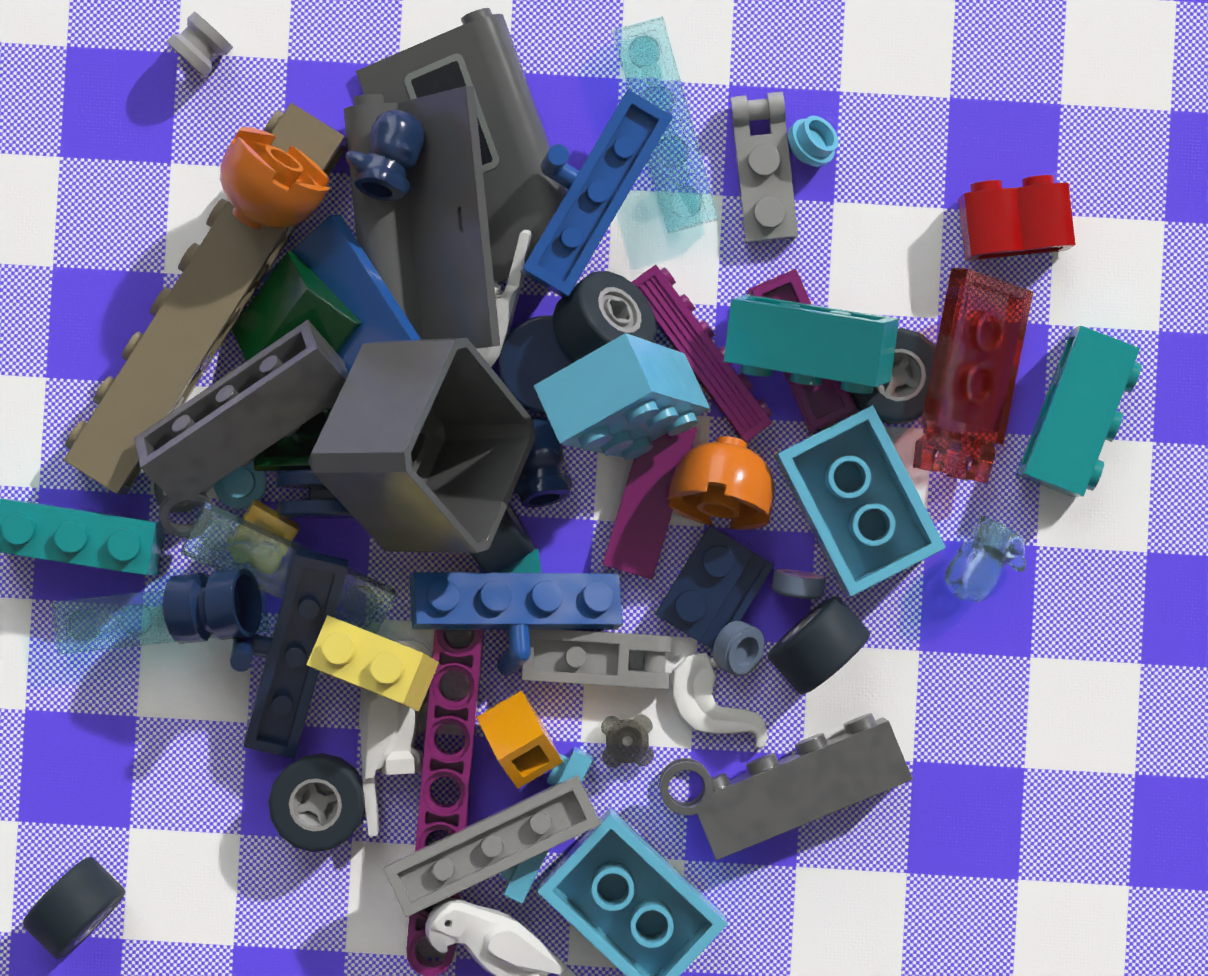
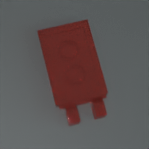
[913,268,1033,484]

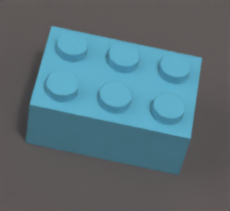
[534,333,710,460]
[774,405,946,597]
[537,807,728,976]

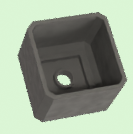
[308,338,535,553]

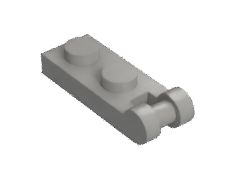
[730,91,798,244]
[522,630,672,689]

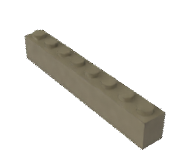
[63,103,347,495]

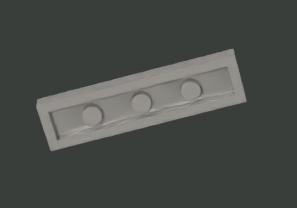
[383,774,601,917]

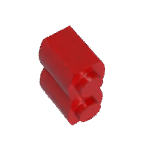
[958,175,1076,261]

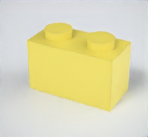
[306,615,439,712]

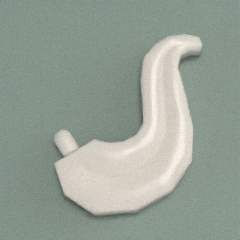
[672,652,768,748]

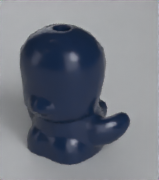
[345,110,426,201]
[513,417,572,508]

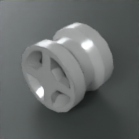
[166,11,233,78]

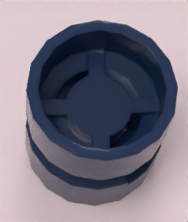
[163,568,262,644]

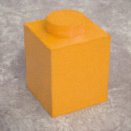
[476,690,563,789]

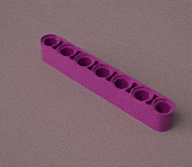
[406,630,485,976]

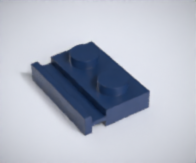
[655,525,774,650]

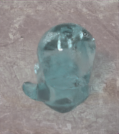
[944,515,1026,603]

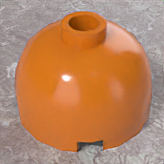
[219,127,330,229]
[667,436,775,530]

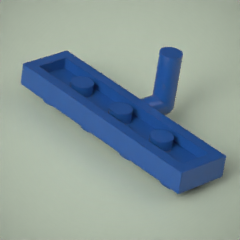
[520,89,673,299]
[409,572,623,676]

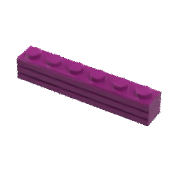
[631,264,773,442]

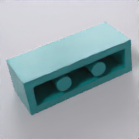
[724,295,899,394]
[1016,326,1142,497]
[0,498,165,575]

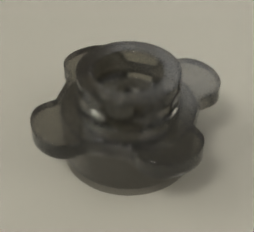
[601,714,654,768]

